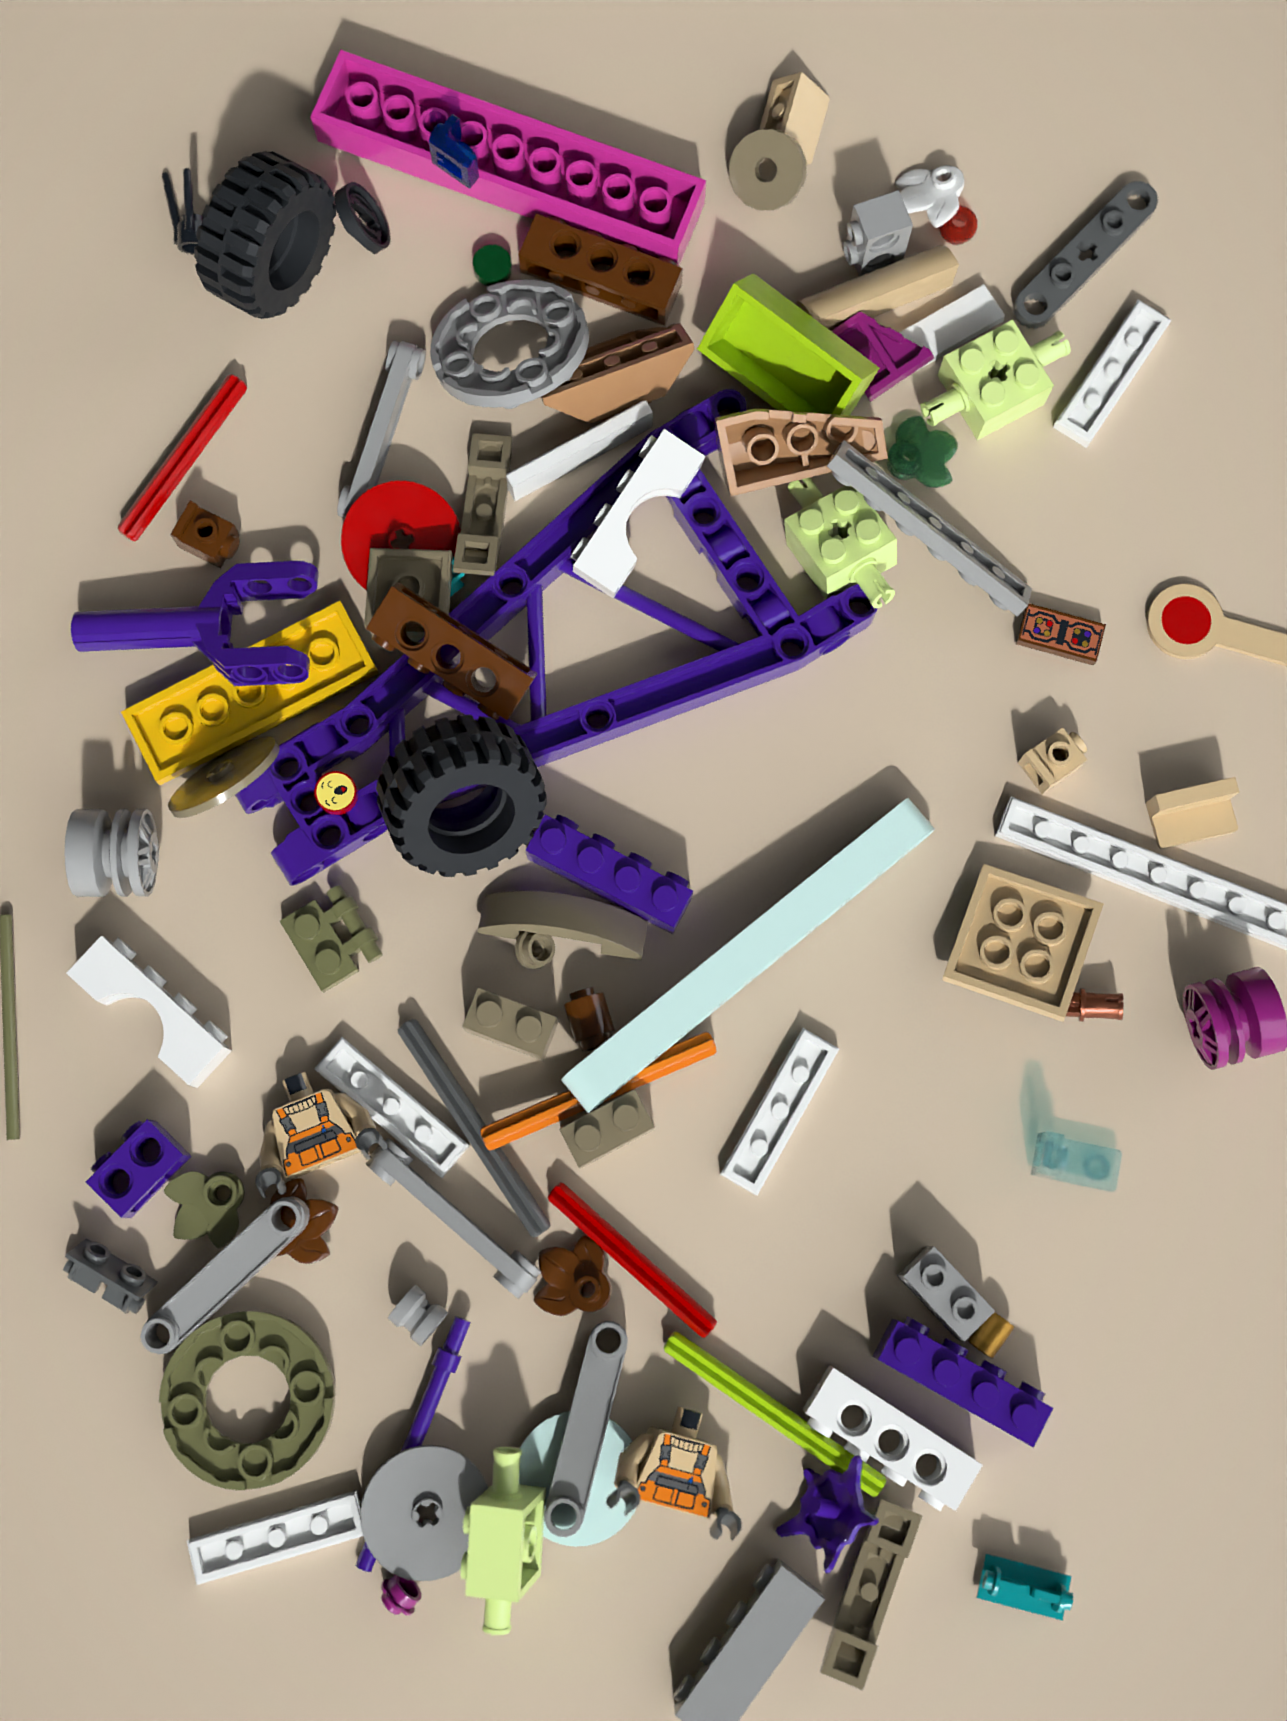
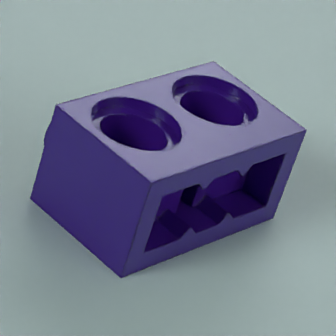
[86,1119,192,1218]

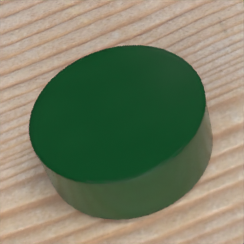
[472,244,512,287]

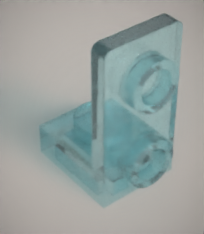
[1031,1131,1122,1192]

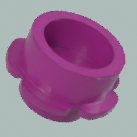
[381,1575,422,1615]

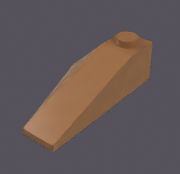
[715,408,888,496]

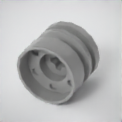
[65,809,159,897]

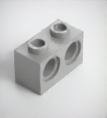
[843,190,913,276]
[897,1246,995,1342]

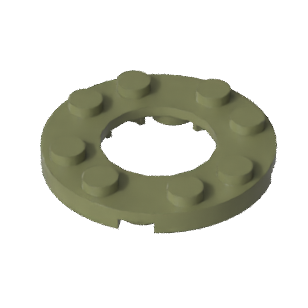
[159,1311,335,1490]

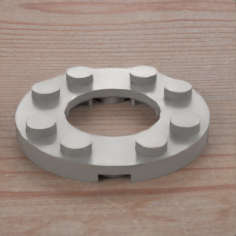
[430,280,589,409]

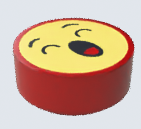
[314,771,358,815]

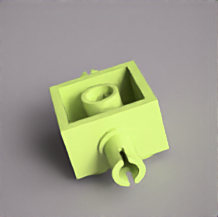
[920,320,1071,440]
[784,477,897,608]
[460,1447,546,1635]

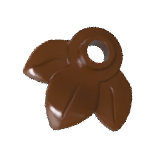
[270,1178,339,1264]
[534,1235,612,1316]

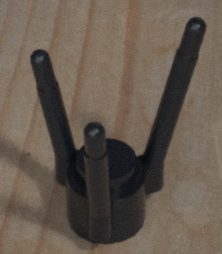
[162,168,224,255]

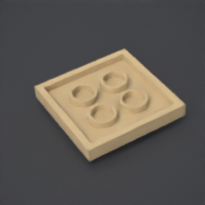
[943,864,1104,1022]

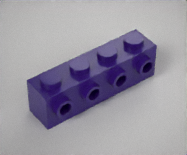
[525,814,693,934]
[872,1316,1054,1448]

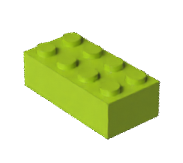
[697,273,880,416]

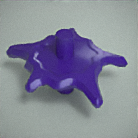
[775,1455,879,1573]

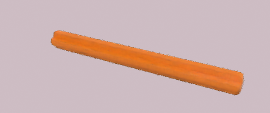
[480,1032,717,1151]

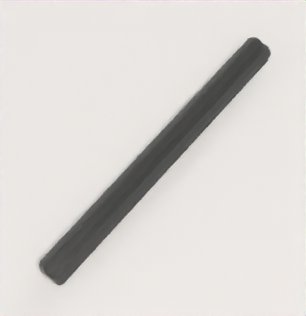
[397,1019,551,1237]

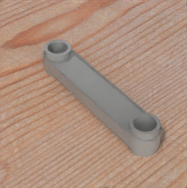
[337,341,426,518]
[365,1138,541,1298]
[141,1196,310,1354]
[544,1321,628,1537]

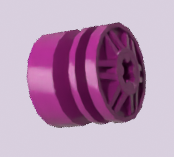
[1183,966,1287,1070]

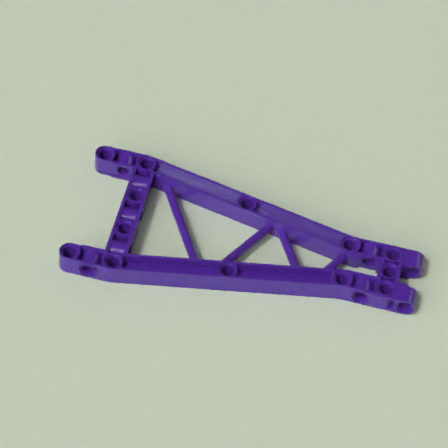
[235,389,878,886]

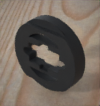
[334,182,390,254]

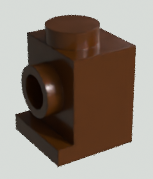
[170,500,240,569]

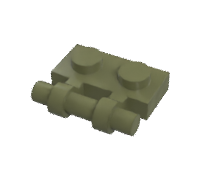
[280,885,383,993]

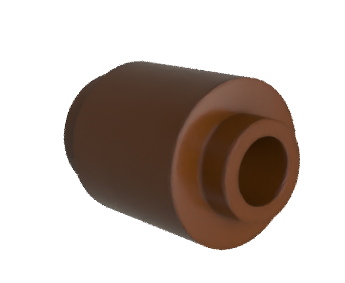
[564,987,615,1052]

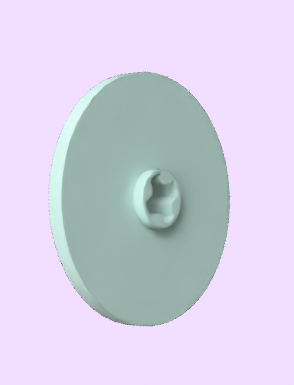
[519,1411,636,1547]

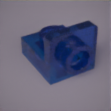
[429,114,479,189]

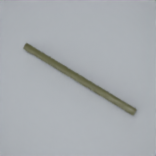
[0,915,20,1140]

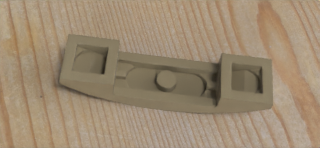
[453,433,512,576]
[478,891,648,961]
[820,1499,922,1690]

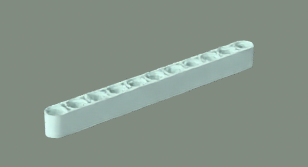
[561,798,935,1113]

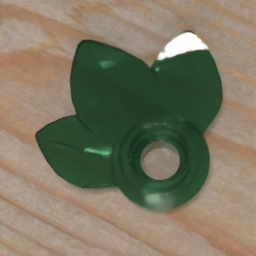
[887,416,958,488]

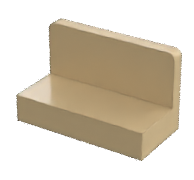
[759,72,830,165]
[1145,777,1240,849]

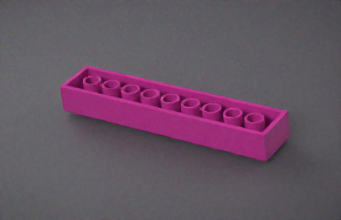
[310,50,706,266]

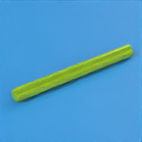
[663,1331,887,1497]

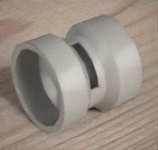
[388,1285,448,1346]

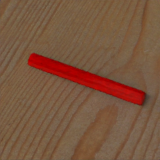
[117,374,247,541]
[547,1182,717,1338]

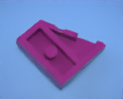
[831,312,934,402]

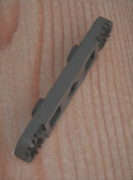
[1013,181,1158,329]

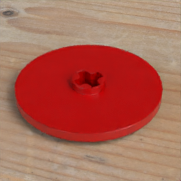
[341,480,461,591]

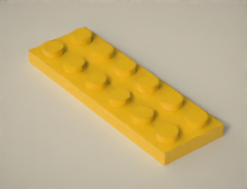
[121,601,379,785]

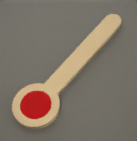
[1146,584,1287,666]

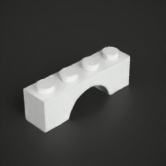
[571,429,705,598]
[66,936,232,1088]

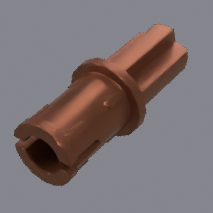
[1066,988,1124,1022]

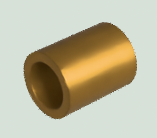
[968,1312,1015,1359]

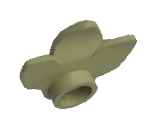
[164,1171,245,1249]

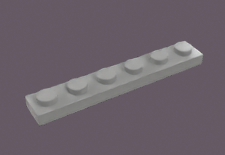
[827,440,1032,616]

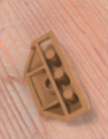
[540,323,695,424]

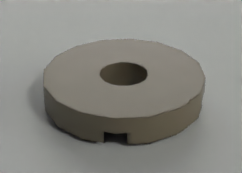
[729,129,807,210]

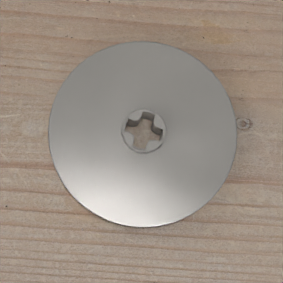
[360,1445,488,1581]

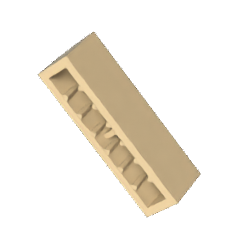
[795,244,959,331]

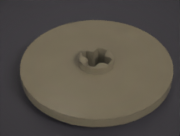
[168,737,280,818]

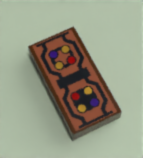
[1016,603,1106,666]

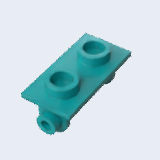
[976,1553,1073,1621]

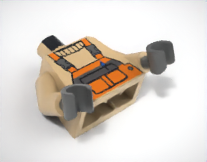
[255,1072,388,1198]
[606,1406,742,1541]

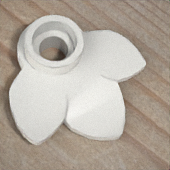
[896,165,964,228]

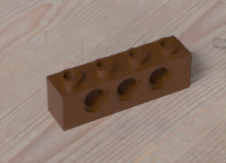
[518,214,683,326]
[366,582,538,720]

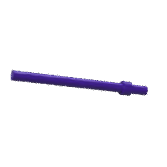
[355,1316,471,1572]

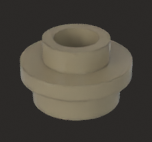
[515,931,555,969]

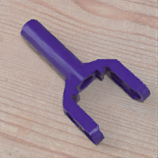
[71,561,319,686]

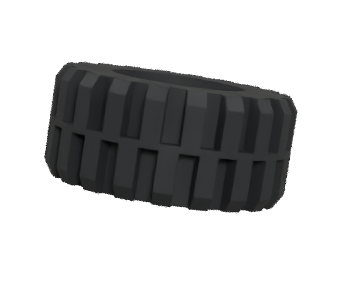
[194,151,336,319]
[376,715,547,877]

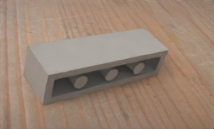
[673,1559,825,1721]

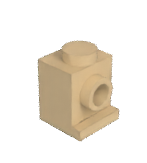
[1018,727,1087,794]

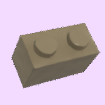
[462,988,559,1061]
[559,1089,655,1169]

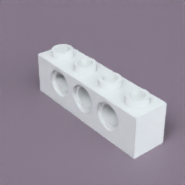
[802,1365,983,1511]

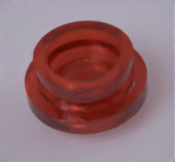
[938,205,978,245]

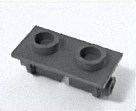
[63,1238,158,1314]

